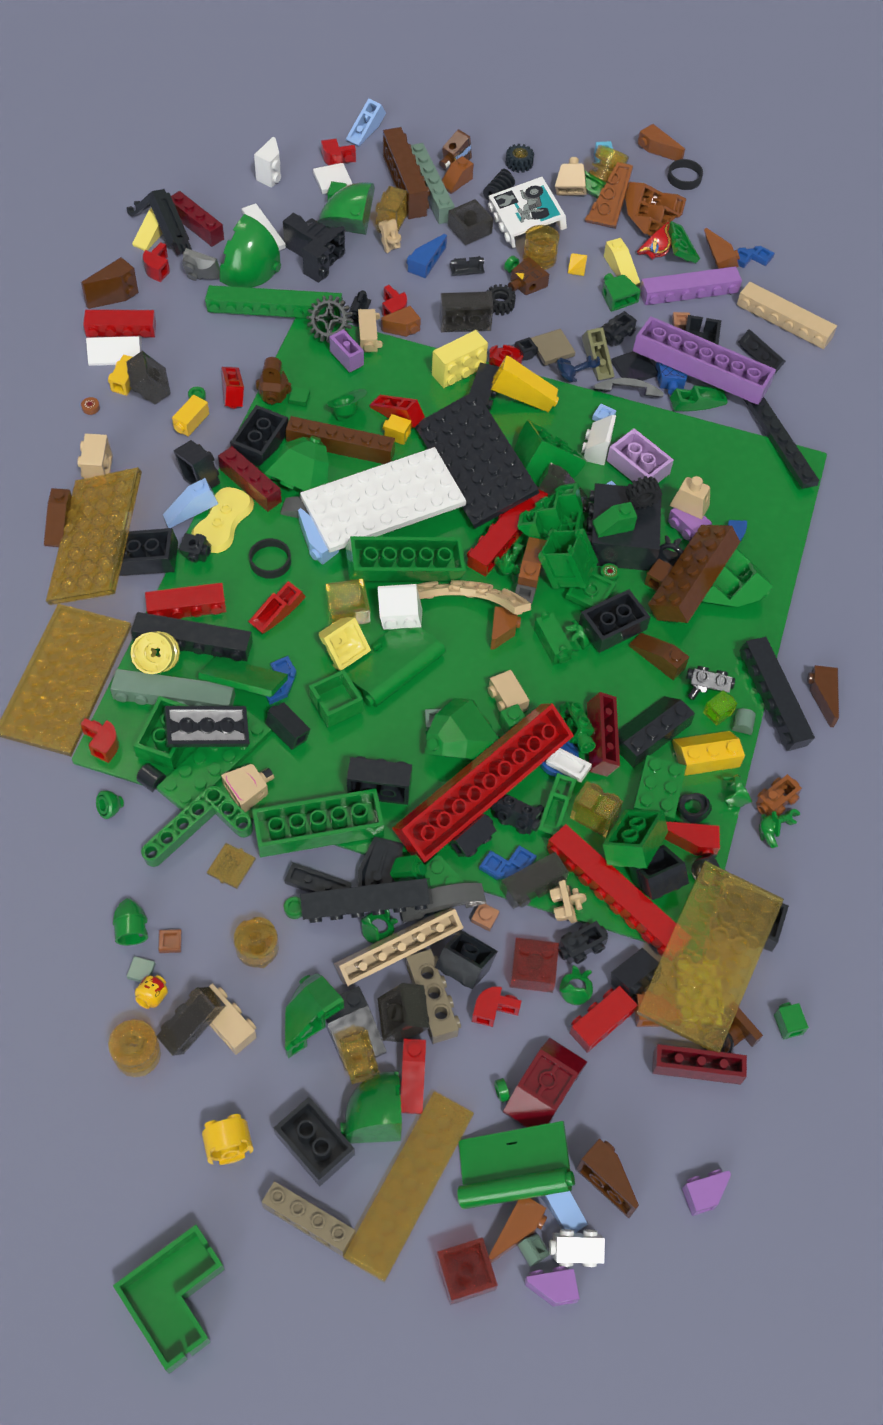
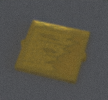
[207,843,256,889]

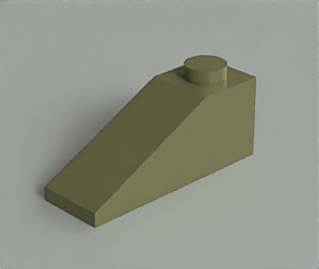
[582,327,615,381]

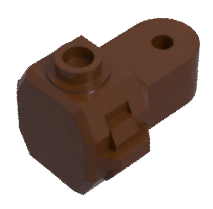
[256,357,292,404]

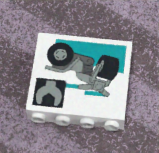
[488,177,567,248]

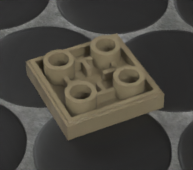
[531,329,576,366]

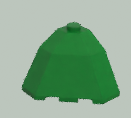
[258,436,329,492]
[518,483,585,540]
[702,548,773,607]
[425,698,500,759]
[285,973,344,1058]

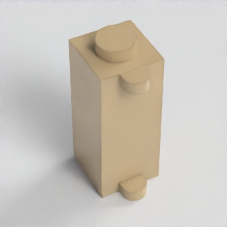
[358,309,383,352]

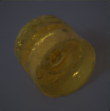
[589,145,629,182]
[523,225,560,269]
[108,1019,161,1077]

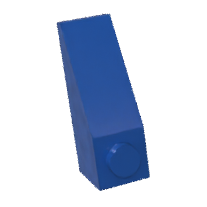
[406,234,447,278]

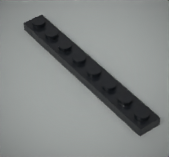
[743,397,820,489]

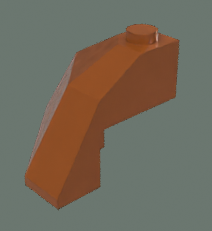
[625,182,686,237]

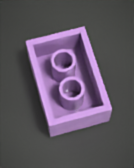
[607,428,674,483]

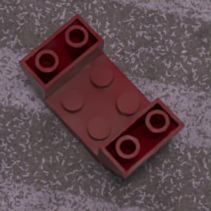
[503,1038,587,1128]

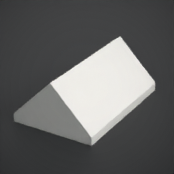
[86,336,142,366]

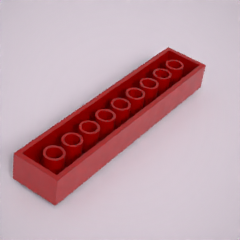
[392,703,574,863]

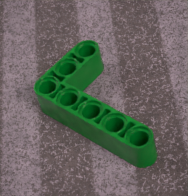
[141,786,253,867]

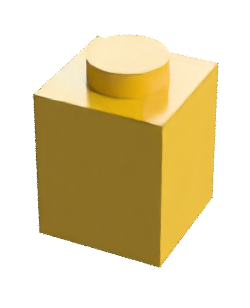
[383,414,411,445]

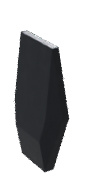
[358,837,403,887]

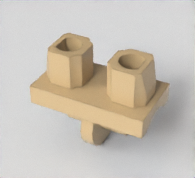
[378,219,401,253]
[550,880,587,923]

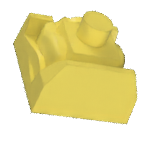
[319,617,371,671]

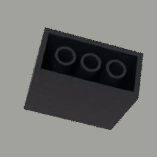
[586,483,662,571]

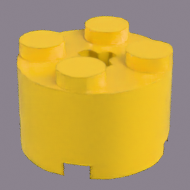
[202,1114,254,1165]

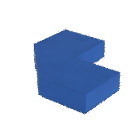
[737,246,775,268]
[265,656,297,704]
[479,845,537,880]

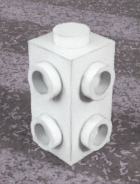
[549,1229,605,1267]

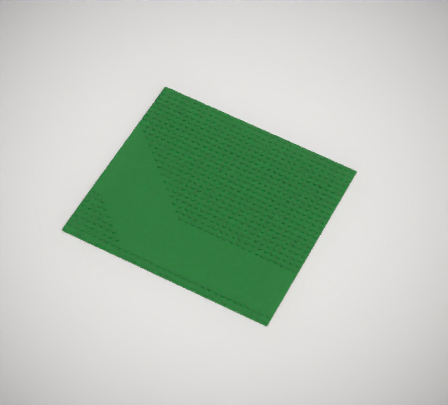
[72,318,827,959]

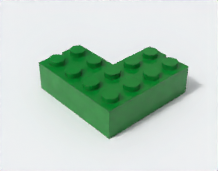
[113,1225,225,1374]

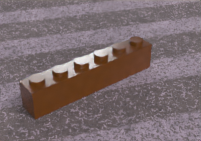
[286,416,395,464]

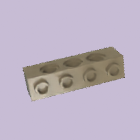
[406,949,461,1044]
[262,1181,356,1257]

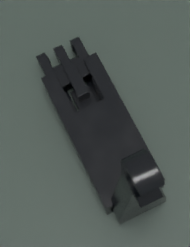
[127,189,192,255]

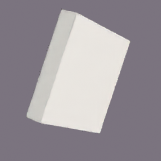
[313,163,352,194]

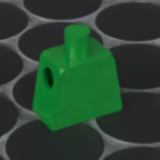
[602,273,641,312]

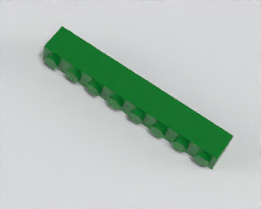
[205,285,343,320]

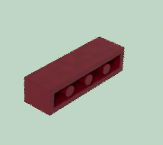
[171,191,224,247]
[218,446,282,512]
[587,692,620,776]
[652,1044,747,1085]

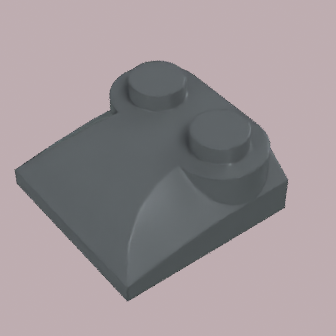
[182,248,220,281]

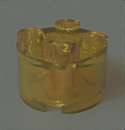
[234,917,279,968]

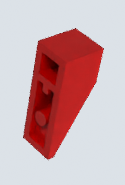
[221,367,244,408]
[370,395,425,428]
[664,822,720,857]
[401,1039,426,1114]

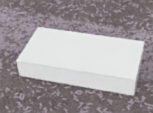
[546,748,592,782]

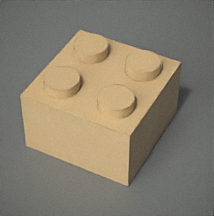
[78,434,113,486]

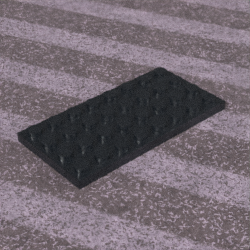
[415,390,540,529]

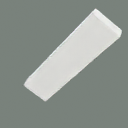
[241,203,286,251]

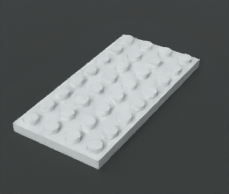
[300,447,466,553]

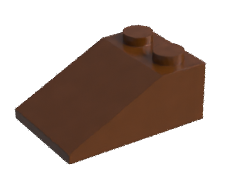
[81,257,139,309]
[576,1138,639,1218]

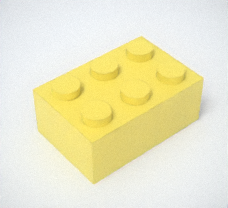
[432,330,488,388]

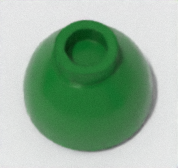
[96,790,124,819]

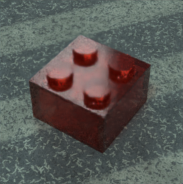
[510,938,559,993]
[436,1237,498,1305]

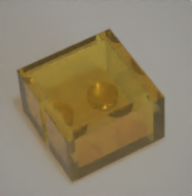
[376,186,407,233]
[326,579,370,624]
[570,781,623,838]

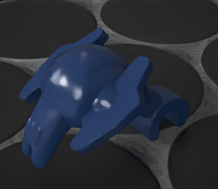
[557,356,600,382]

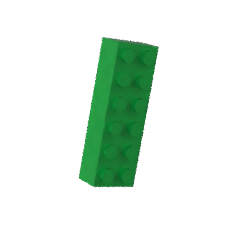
[346,536,466,581]
[252,789,384,858]

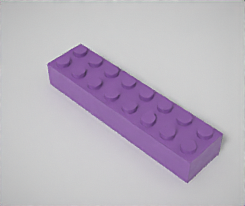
[633,316,776,405]

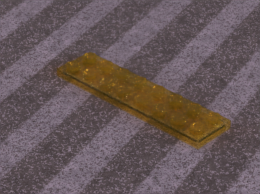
[343,1091,474,1283]

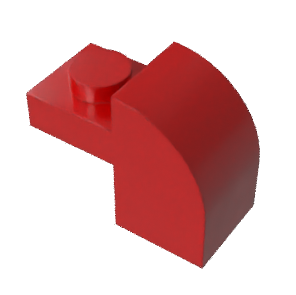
[321,139,356,166]
[143,242,170,282]
[382,285,407,316]
[81,718,119,763]
[472,986,522,1027]

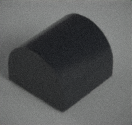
[514,337,538,361]
[137,763,166,792]

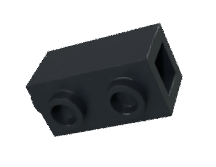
[265,702,310,750]
[449,814,497,857]

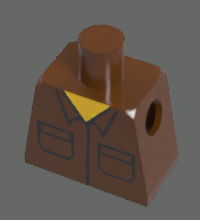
[508,256,550,295]

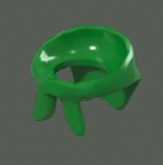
[565,620,590,651]
[723,775,752,807]
[361,909,398,944]
[559,965,593,1005]

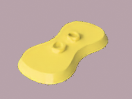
[191,487,254,553]

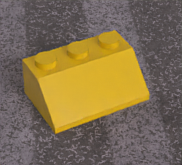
[672,731,745,776]

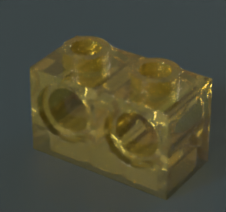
[339,1030,380,1084]

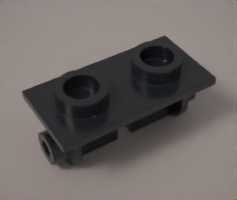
[450,256,485,276]
[348,290,371,323]

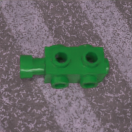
[559,701,596,753]

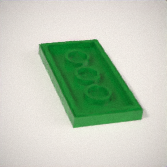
[198,656,288,697]

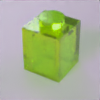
[703,690,738,726]

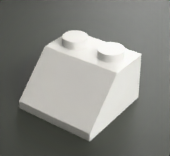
[254,137,281,188]
[581,415,616,465]
[378,584,422,630]

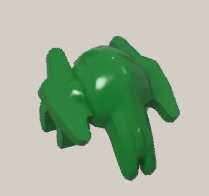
[494,543,525,575]
[759,809,800,848]

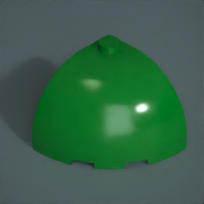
[318,182,375,235]
[220,214,281,288]
[514,419,587,487]
[341,1071,402,1144]

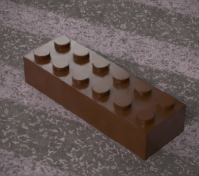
[383,127,430,220]
[648,525,740,623]

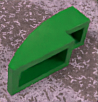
[670,385,728,411]
[538,773,577,835]

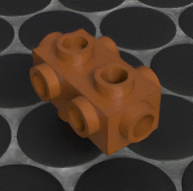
[756,774,802,816]

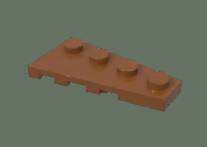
[585,162,633,229]

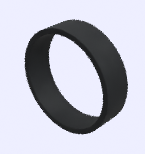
[667,159,703,190]
[249,538,291,579]

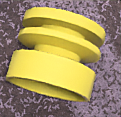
[131,631,180,674]

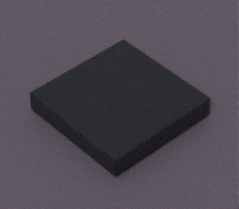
[611,351,658,381]

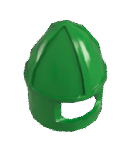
[112,898,148,946]

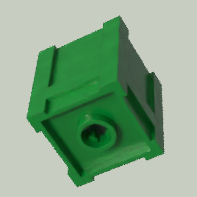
[538,529,598,589]

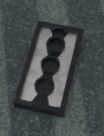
[164,706,250,747]

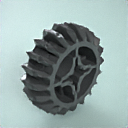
[307,295,353,343]

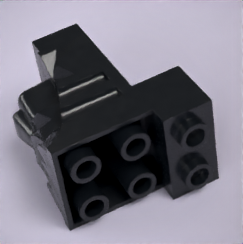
[283,212,345,283]

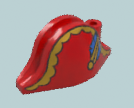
[637,222,671,260]

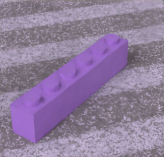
[640,267,742,305]

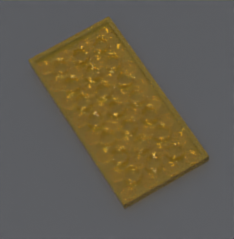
[46,467,142,605]
[0,604,132,757]
[636,861,784,1053]

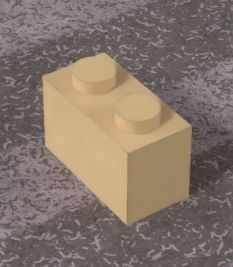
[488,670,530,712]

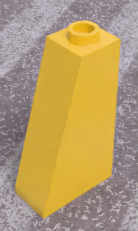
[491,355,559,412]

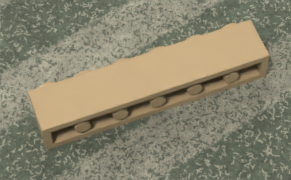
[737,282,837,349]
[334,908,463,986]

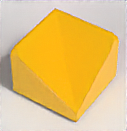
[568,253,587,276]

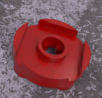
[488,345,523,367]

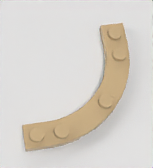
[417,580,531,615]

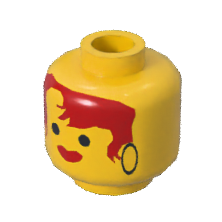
[135,975,168,1009]

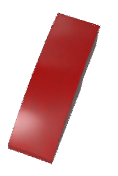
[248,581,306,634]

